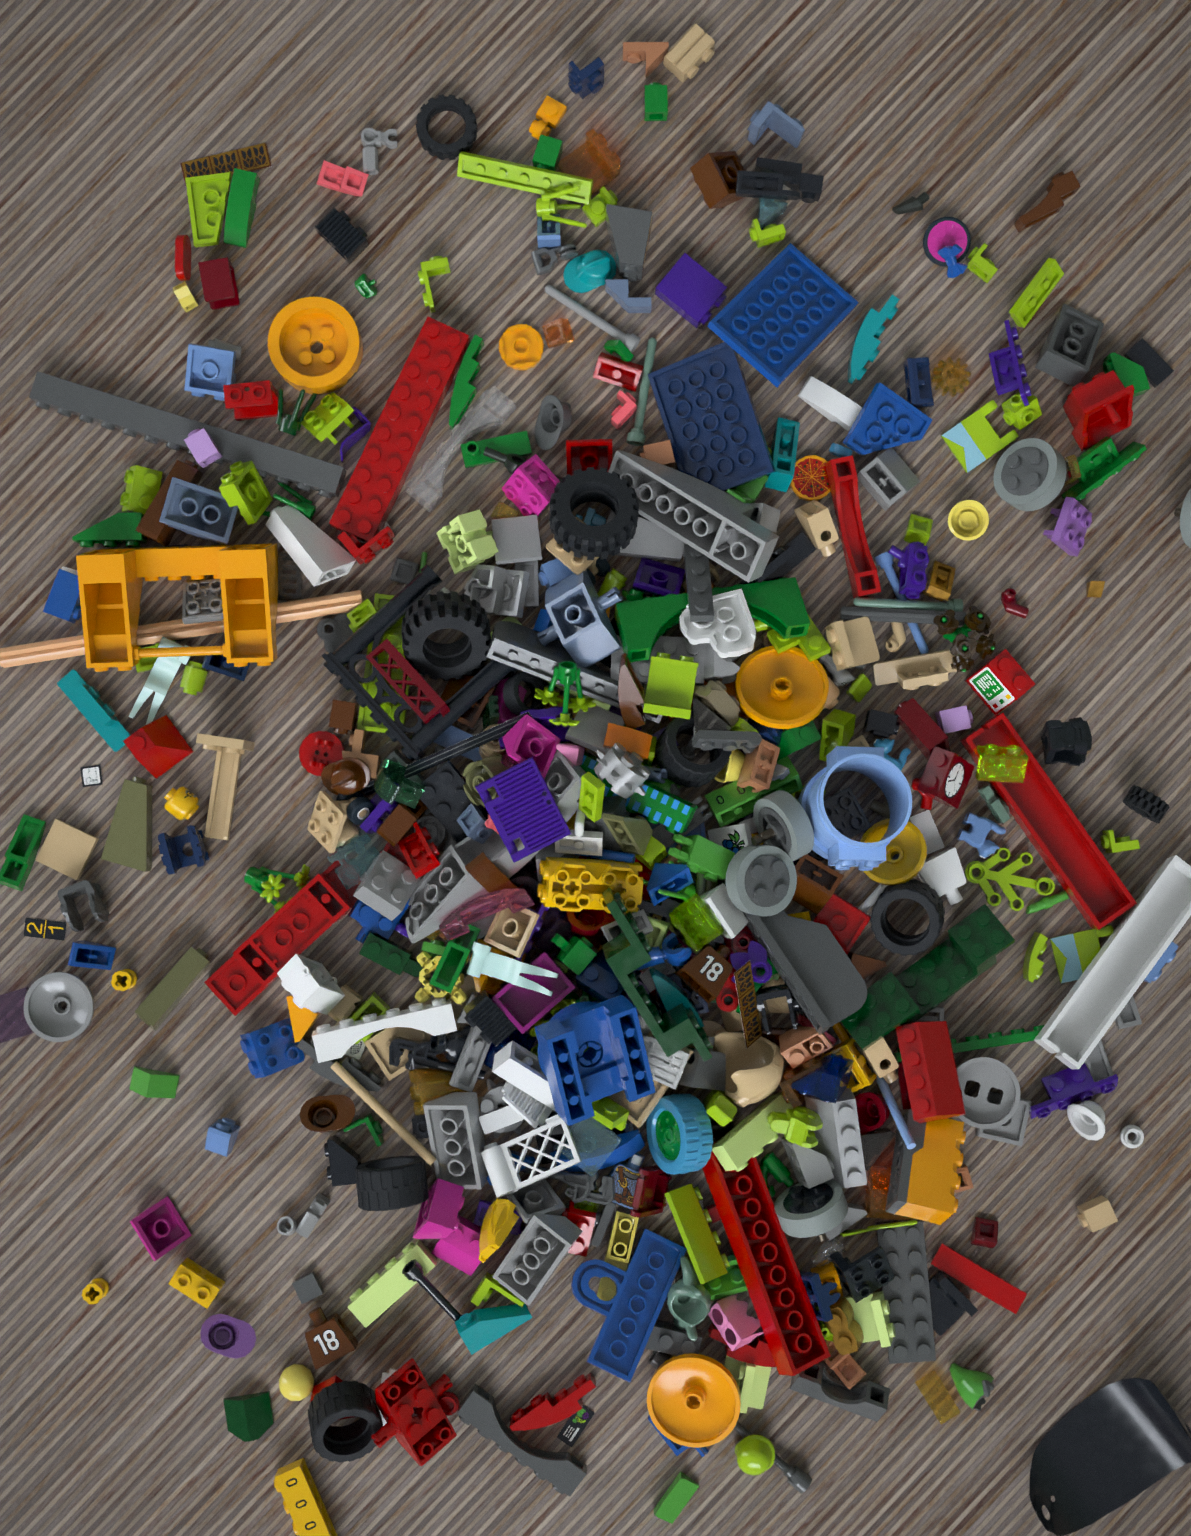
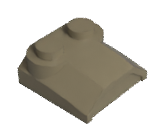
[692,680,741,727]

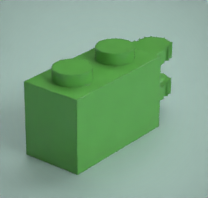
[668,834,735,882]

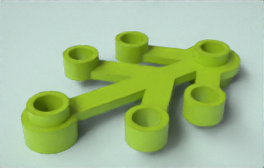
[965,847,1055,911]

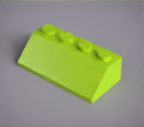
[665,1183,730,1285]

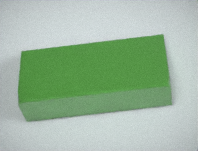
[654,1471,699,1524]

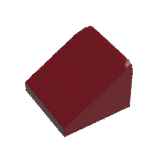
[971,1217,999,1248]

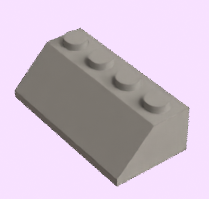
[805,1088,867,1188]
[423,1092,489,1189]
[492,1213,583,1306]

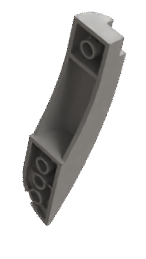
[406,750,586,943]

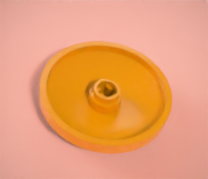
[735,646,829,729]
[647,1354,741,1448]

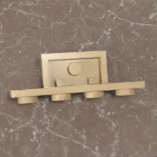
[872,649,958,690]

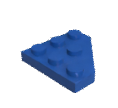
[843,383,933,455]

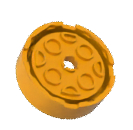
[268,297,363,394]

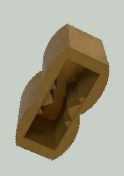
[825,1298,864,1356]

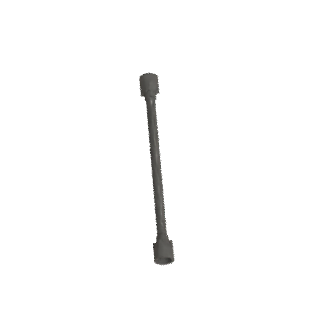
[648,1351,812,1494]

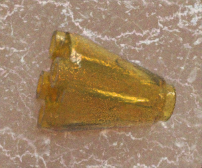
[409,1069,473,1116]

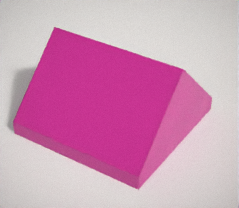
[502,714,561,779]
[130,1196,192,1261]

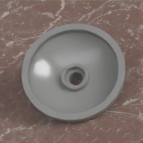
[24,972,94,1042]

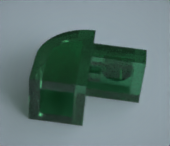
[374,758,425,809]

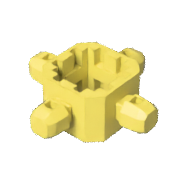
[415,951,469,1005]

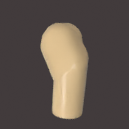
[885,622,906,653]

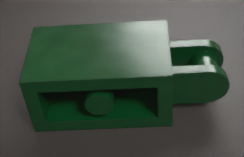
[359,932,424,977]

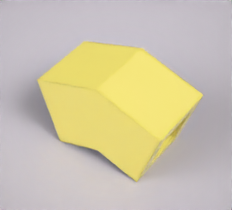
[173,281,199,312]

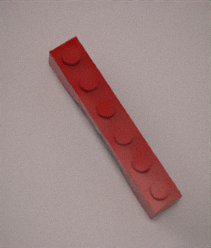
[825,455,881,598]

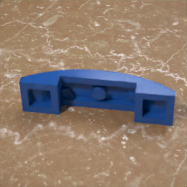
[550,1129,645,1172]

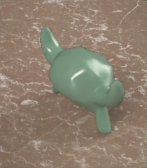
[667,1256,711,1342]

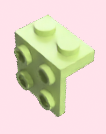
[840,1291,896,1347]

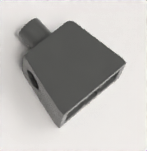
[678,1036,726,1091]

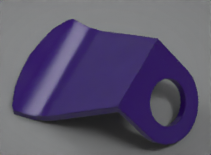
[340,406,371,463]

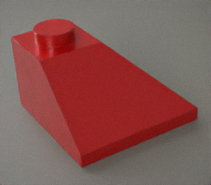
[123,715,194,779]

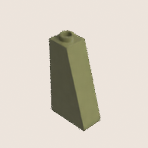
[101,776,152,872]
[134,947,210,1031]

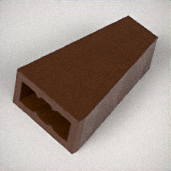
[135,460,203,546]

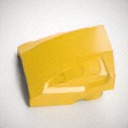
[479,1198,519,1263]

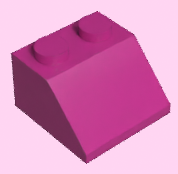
[413,1178,465,1239]
[431,1215,481,1276]

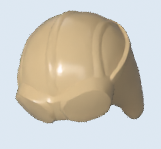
[714,1032,784,1108]

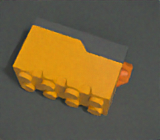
[885,1109,966,1225]

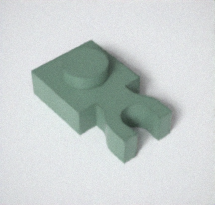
[978,785,1011,823]

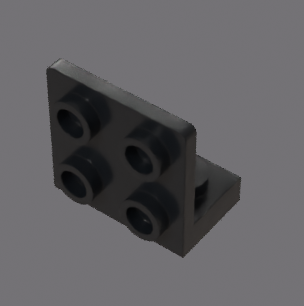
[830,1246,895,1303]
[929,1270,978,1336]

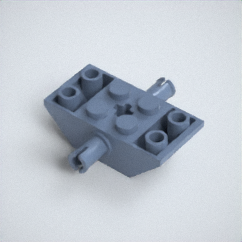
[537,570,623,668]

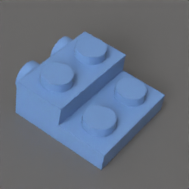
[184,343,236,401]

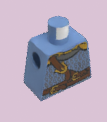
[599,1153,645,1209]

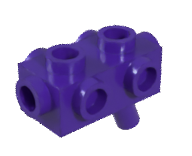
[888,542,929,599]

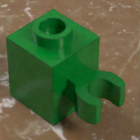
[551,933,596,976]

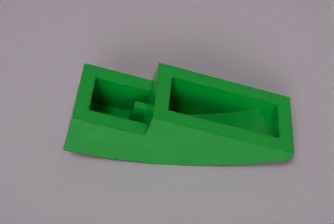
[223,168,260,248]
[0,814,46,891]
[429,920,481,993]

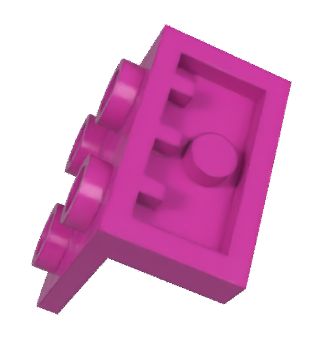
[502,454,560,517]

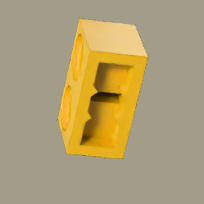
[168,1257,225,1309]

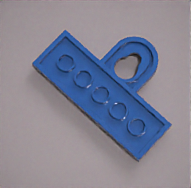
[571,1229,687,1383]

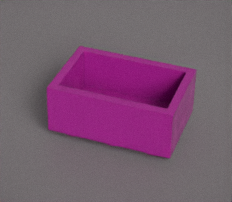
[491,950,576,1034]

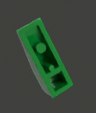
[777,720,822,761]

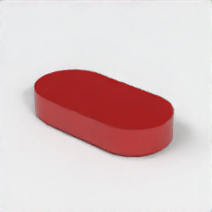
[175,235,191,281]

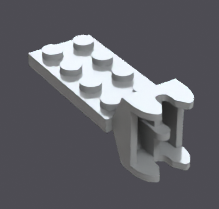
[611,635,740,685]

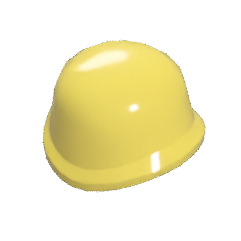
[948,500,989,541]
[715,749,745,783]

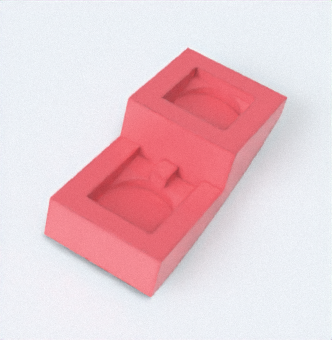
[316,160,369,197]

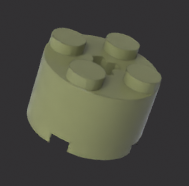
[463,755,511,807]

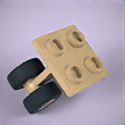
[546,517,610,586]
[308,791,375,853]

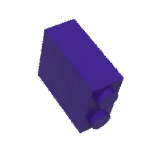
[655,253,727,328]

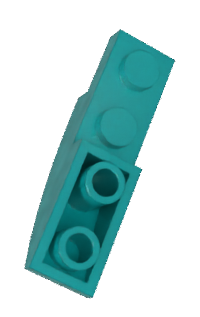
[848,294,900,385]

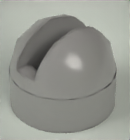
[277,1216,297,1236]

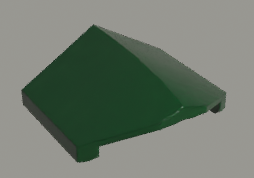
[223,1391,274,1442]

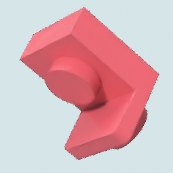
[611,390,637,430]

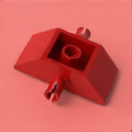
[371,1358,457,1467]

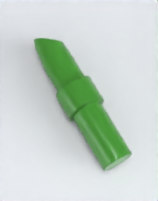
[1026,891,1069,914]

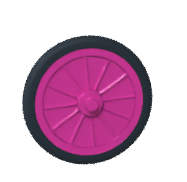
[923,217,971,267]

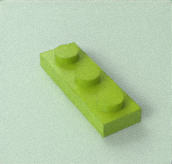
[1009,258,1064,328]

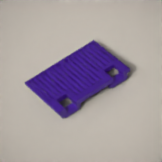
[475,757,571,863]

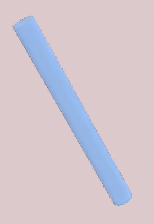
[875,1076,916,1149]

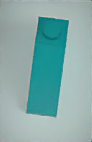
[764,417,800,492]
[455,1304,532,1355]

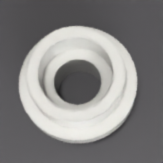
[1120,1125,1144,1148]

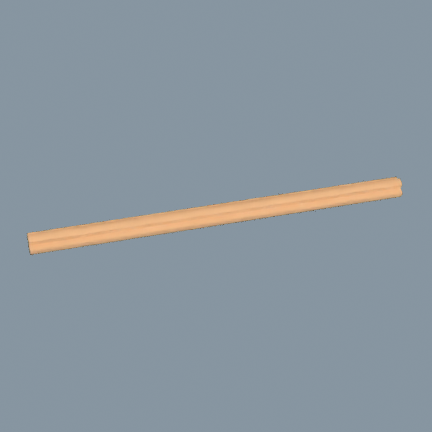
[0,590,364,668]

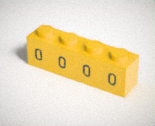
[274,1458,338,1536]

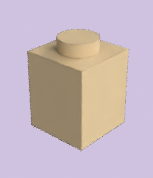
[1077,1195,1118,1233]

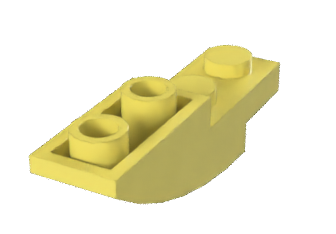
[597,1211,639,1301]

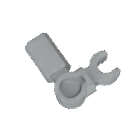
[361,128,397,175]
[295,1193,331,1238]

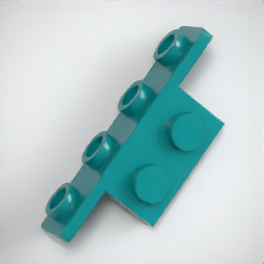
[57,669,131,752]

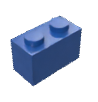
[43,569,81,624]

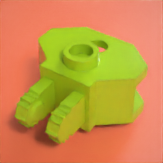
[767,1106,823,1149]

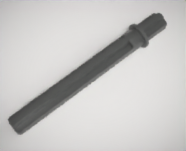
[840,606,966,626]

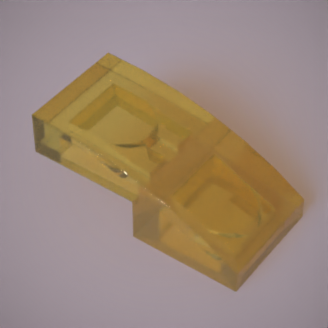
[915,1370,961,1425]

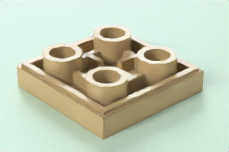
[35,819,99,880]

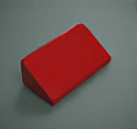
[593,352,644,392]

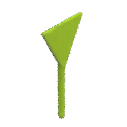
[840,1220,917,1237]

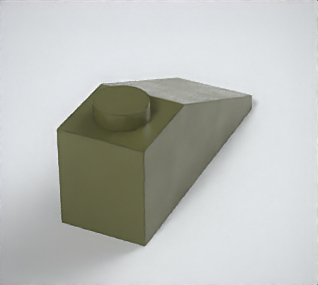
[602,813,653,856]

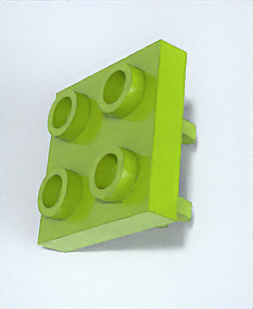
[301,392,354,445]

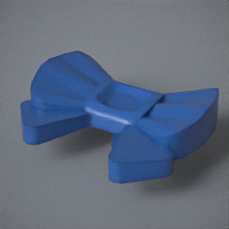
[937,244,967,278]

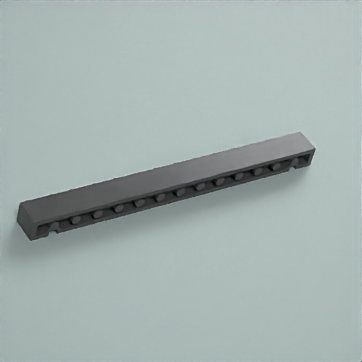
[29,371,347,499]

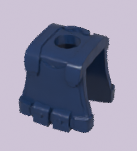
[158,825,210,875]

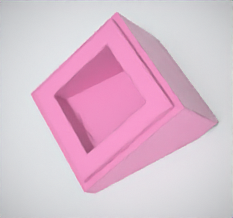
[556,743,585,766]

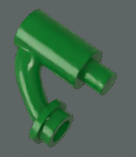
[759,1151,794,1198]

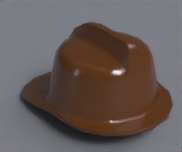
[321,757,371,795]
[300,1095,356,1133]

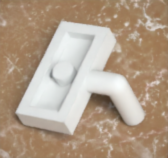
[555,809,603,856]

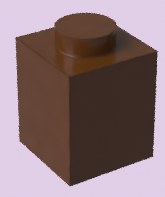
[328,699,359,735]

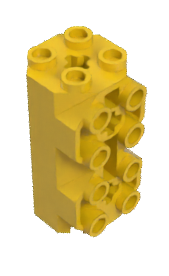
[537,857,643,914]

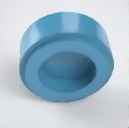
[829,443,853,458]

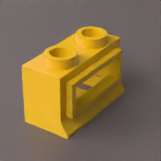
[825,1037,877,1092]

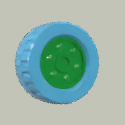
[646,1093,734,1175]

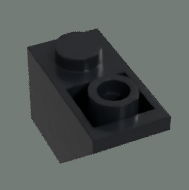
[324,1136,361,1187]

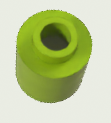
[180,661,208,696]

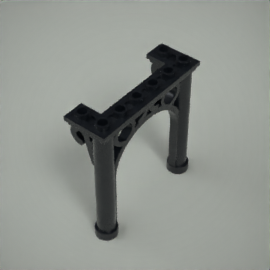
[322,564,516,761]

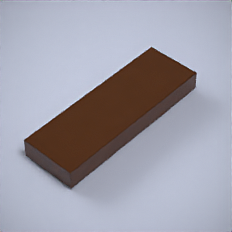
[465,852,520,905]

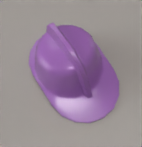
[200,1314,256,1359]

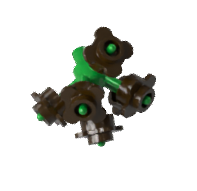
[933,606,996,672]

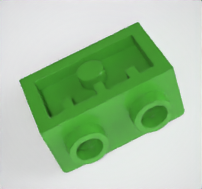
[703,1254,748,1301]

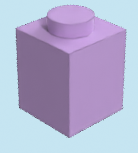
[184,428,223,468]
[935,705,973,734]

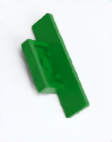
[1061,436,1147,502]

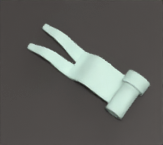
[129,637,190,725]
[466,941,558,996]

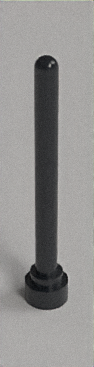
[402,1259,462,1322]

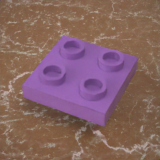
[1043,497,1092,557]

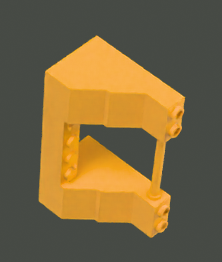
[76,543,280,672]

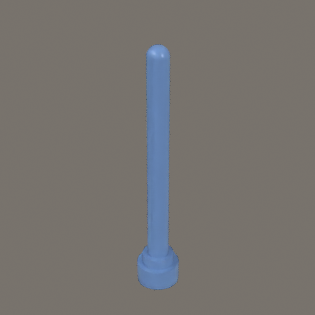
[874,551,929,654]

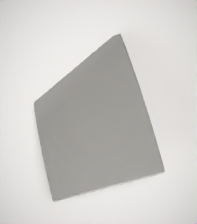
[464,564,530,618]

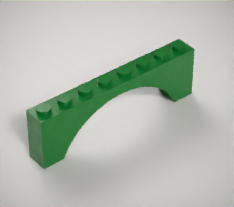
[614,577,810,662]

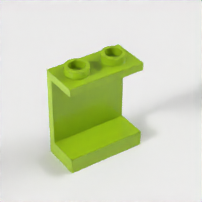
[643,652,698,719]

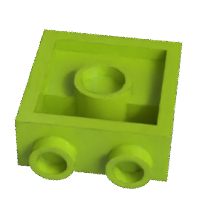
[219,461,273,525]

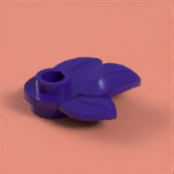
[730,941,773,984]

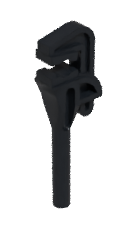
[389,1037,486,1080]

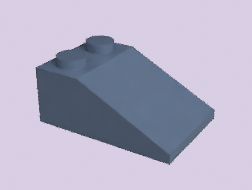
[159,477,238,545]

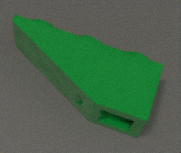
[72,512,147,548]

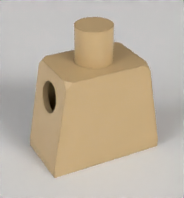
[795,499,839,557]
[856,1038,899,1084]

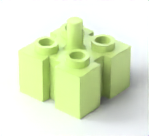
[437,509,499,574]

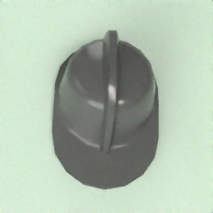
[534,395,572,450]

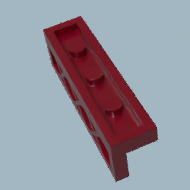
[366,639,450,724]

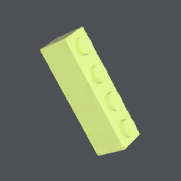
[712,1092,795,1172]
[348,1239,438,1328]

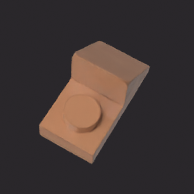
[623,42,669,78]

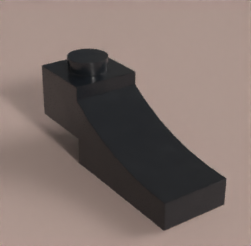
[754,157,824,203]

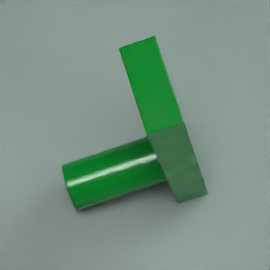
[460,431,532,468]

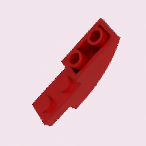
[708,1322,776,1367]
[509,1372,596,1431]

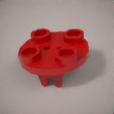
[299,731,345,776]

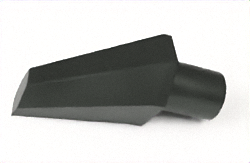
[892,192,930,215]

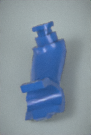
[634,933,692,971]

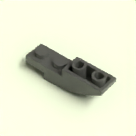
[297,1036,384,1092]

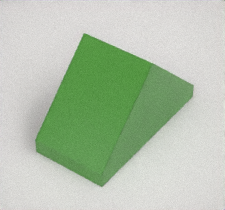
[129,1066,180,1098]

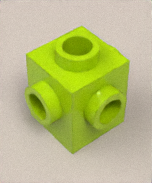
[1001,392,1042,430]

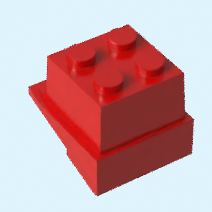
[1063,370,1134,451]

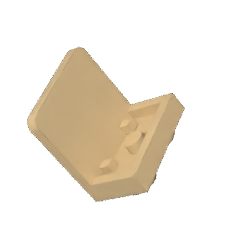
[825,617,880,671]

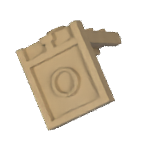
[196,733,255,840]

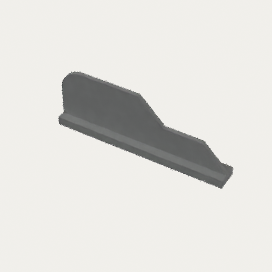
[486,621,663,723]
[718,879,867,1035]

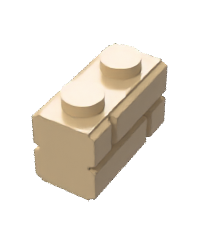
[663,24,715,82]

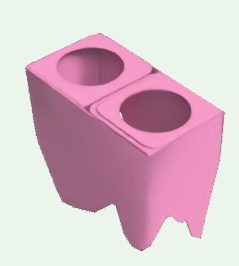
[708,1293,763,1351]

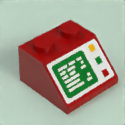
[965,649,1035,715]

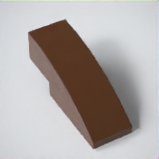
[618,653,645,729]

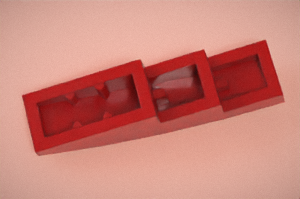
[931,1243,1027,1314]

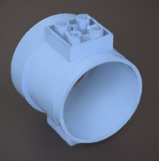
[798,746,912,871]

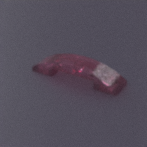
[439,889,534,941]

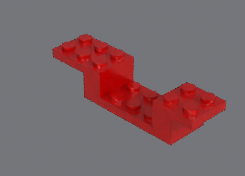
[204,857,361,1016]

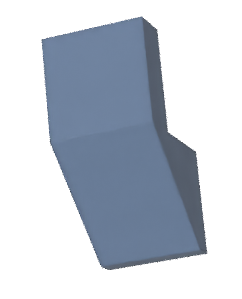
[605,279,651,313]

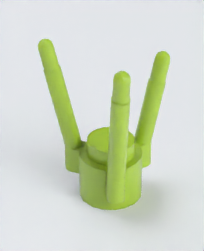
[536,186,587,228]

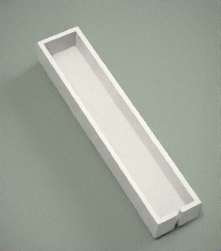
[1034,855,1191,1069]

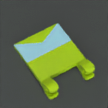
[941,400,1018,473]
[1050,925,1114,983]

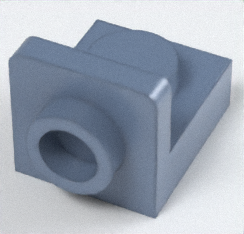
[457,803,494,844]

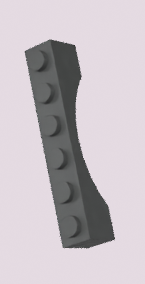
[457,1384,587,1497]

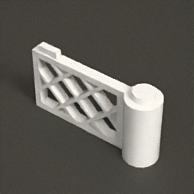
[481,1114,582,1198]

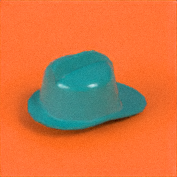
[563,249,617,293]

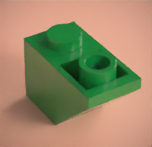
[1103,352,1150,397]

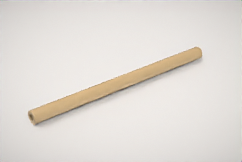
[330,1061,436,1166]

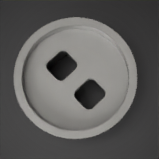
[957,1057,1021,1129]

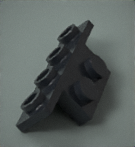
[738,532,816,585]

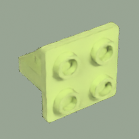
[724,1355,771,1414]

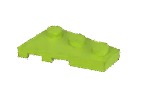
[185,172,232,248]

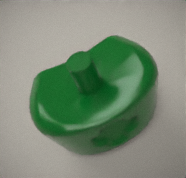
[354,273,378,299]

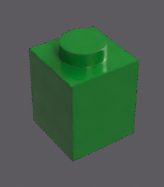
[644,82,668,121]
[532,134,563,171]

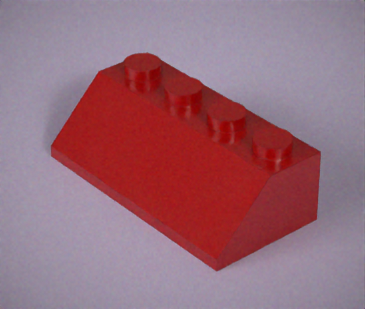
[895,1021,966,1123]

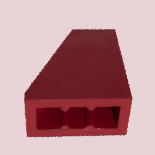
[894,698,951,761]

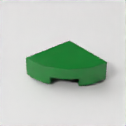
[603,340,634,362]

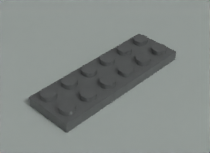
[876,1219,936,1364]

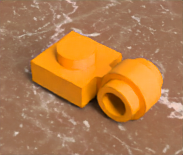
[529,95,567,140]

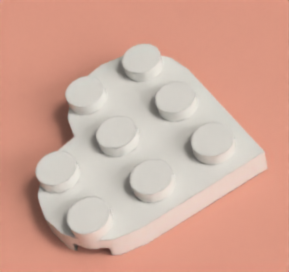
[679,588,756,658]

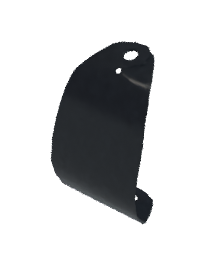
[1029,1378,1191,1536]

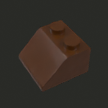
[690,151,745,209]

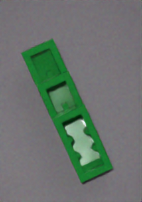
[449,335,484,432]

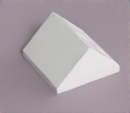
[696,883,749,939]

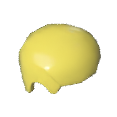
[279,1364,314,1401]

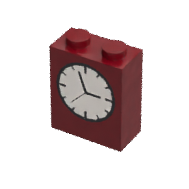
[917,746,975,809]

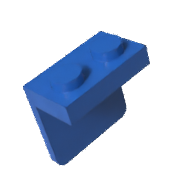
[240,1018,305,1079]

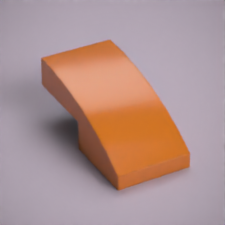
[603,723,652,759]

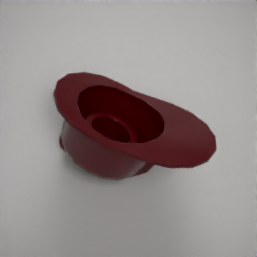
[566,909,616,937]
[855,1092,890,1134]

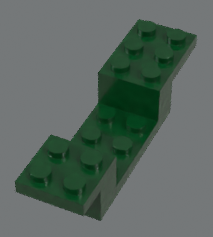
[602,888,713,1062]
[840,904,1015,1051]

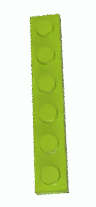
[457,151,594,205]

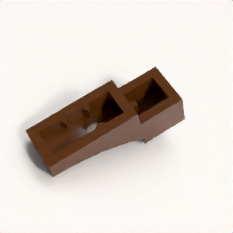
[1014,171,1081,232]

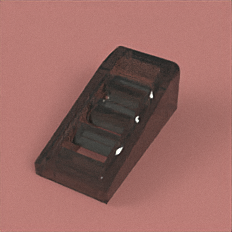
[278,552,303,601]

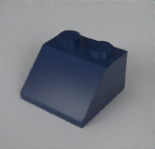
[576,949,641,1002]

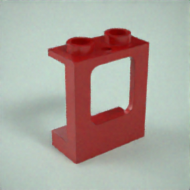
[223,380,279,421]

